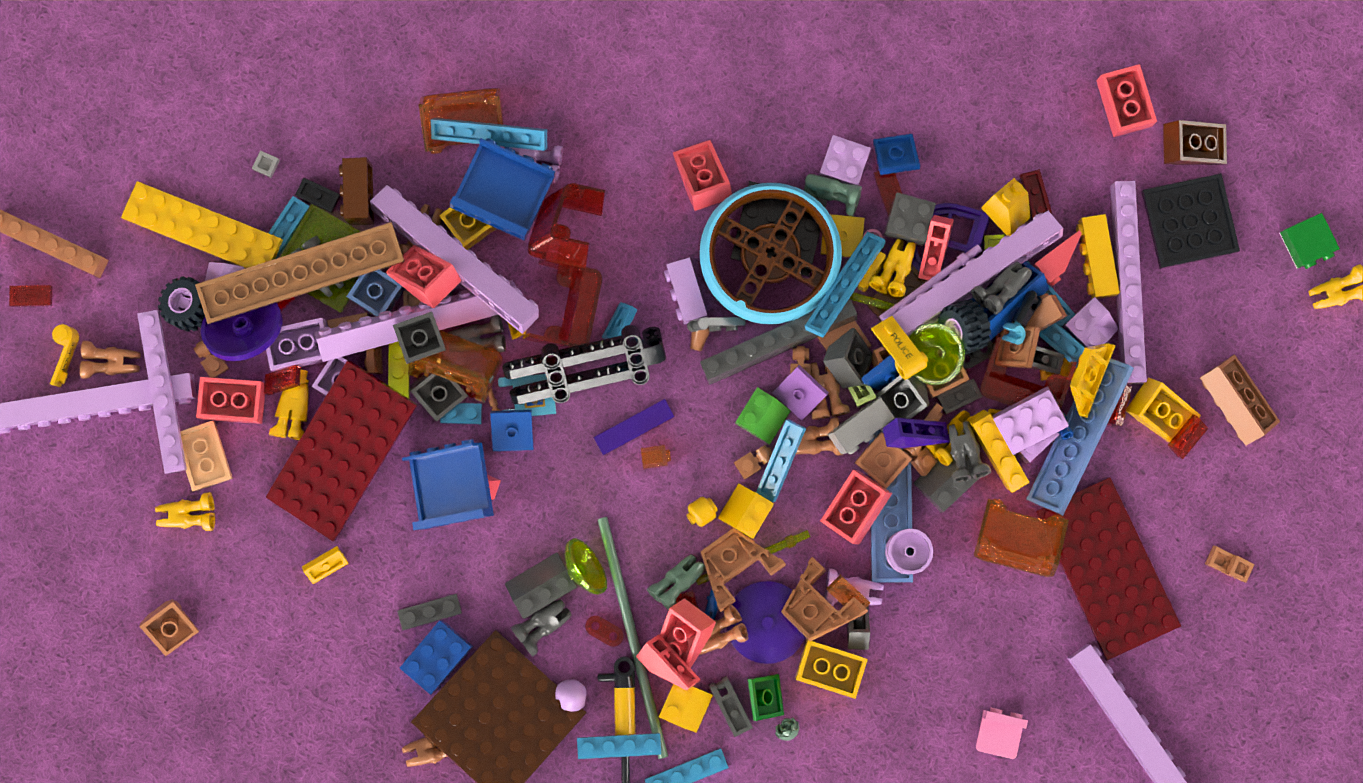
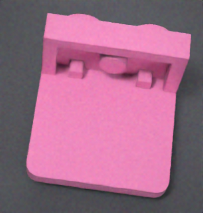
[976,707,1028,759]

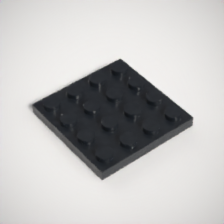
[1141,173,1240,269]
[731,181,827,277]

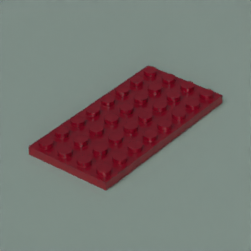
[266,360,418,541]
[1036,477,1181,661]

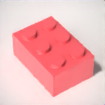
[1096,64,1157,137]
[196,377,266,424]
[820,470,892,545]

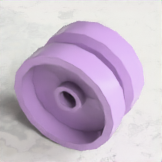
[885,529,933,574]

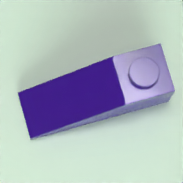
[883,418,950,448]

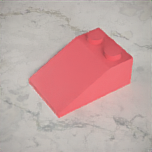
[673,140,732,211]
[386,245,462,308]
[660,598,716,668]

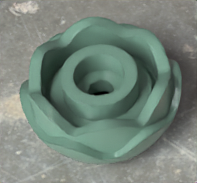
[775,718,799,741]

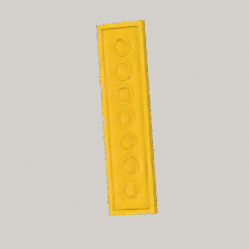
[121,181,283,268]

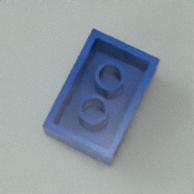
[400,620,473,695]

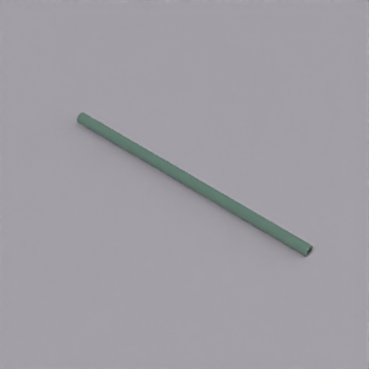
[597,517,668,759]

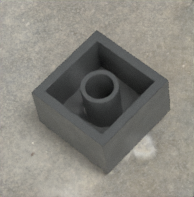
[884,192,936,246]

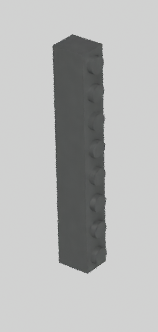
[700,298,857,385]

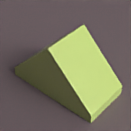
[848,384,876,408]

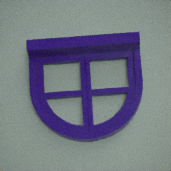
[906,203,991,281]

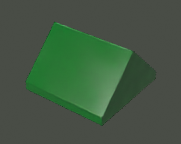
[747,674,784,721]

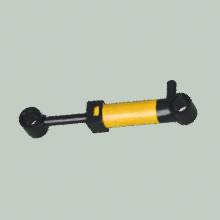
[598,656,635,783]

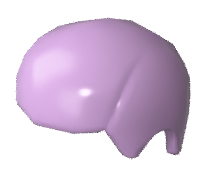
[555,679,587,712]

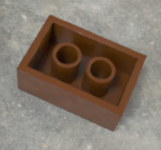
[339,157,374,226]

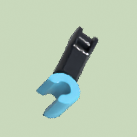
[1001,290,1042,345]

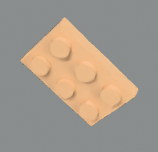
[180,421,233,492]

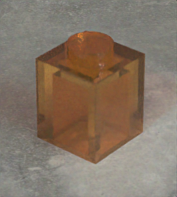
[641,445,671,470]

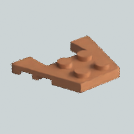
[700,528,786,612]
[781,557,868,642]

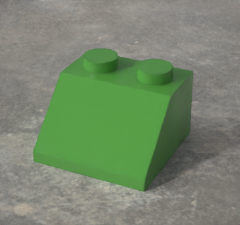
[735,387,791,445]

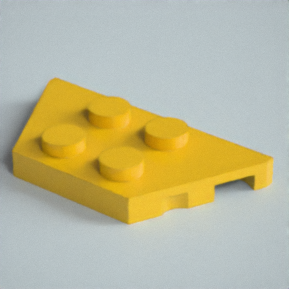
[1070,343,1115,418]

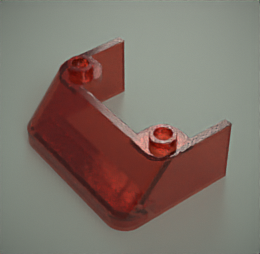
[528,183,606,269]
[522,257,602,348]
[981,334,1077,409]

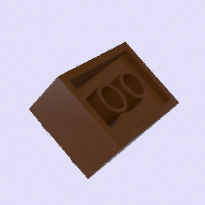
[1163,120,1227,165]

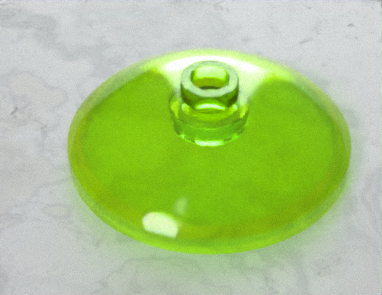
[909,323,965,385]
[564,538,607,595]

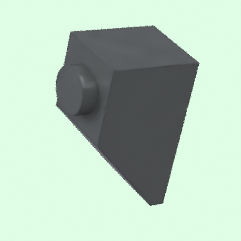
[1032,346,1065,374]
[847,605,870,650]

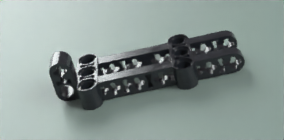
[502,325,666,405]

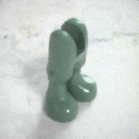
[804,174,862,217]
[647,554,705,611]

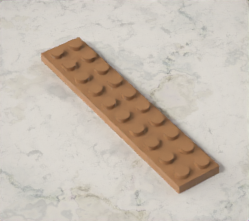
[195,222,405,324]

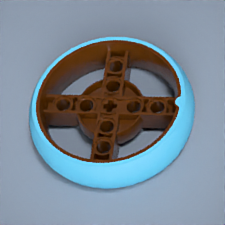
[700,183,842,324]

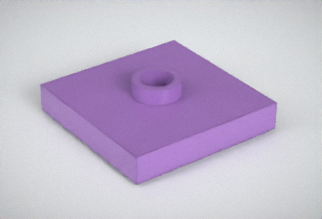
[772,365,829,421]

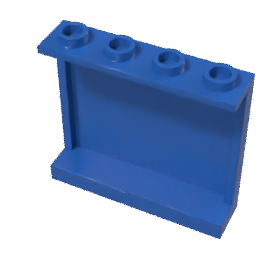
[450,138,555,241]
[402,439,494,530]

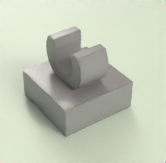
[252,151,280,178]

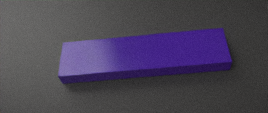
[593,399,674,456]

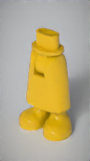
[269,368,309,440]

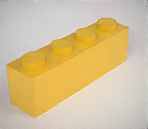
[1076,214,1120,299]
[967,410,1029,493]

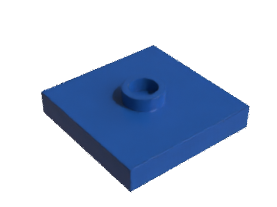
[873,134,920,175]
[861,355,900,391]
[490,410,534,451]

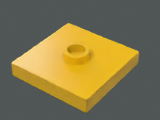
[820,214,865,257]

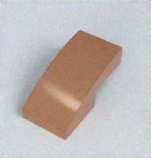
[1205,546,1254,583]

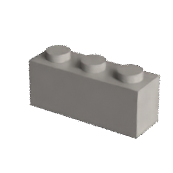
[827,398,895,455]

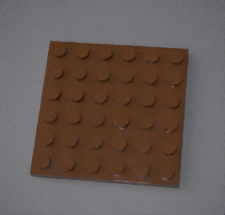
[411,630,587,783]

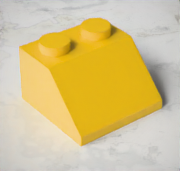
[981,178,1030,236]
[718,484,774,539]
[659,684,713,733]

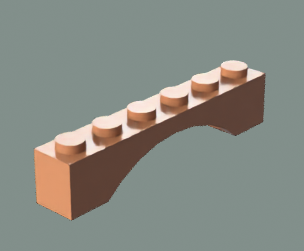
[0,210,109,278]

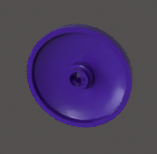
[201,303,283,361]
[726,581,805,664]

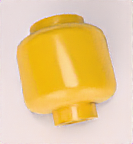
[686,496,718,527]

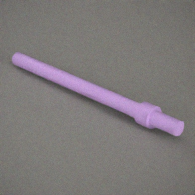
[879,244,982,321]

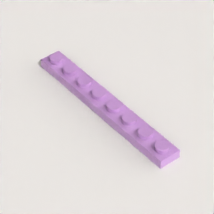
[137,310,187,474]

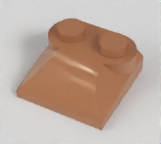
[139,599,199,656]

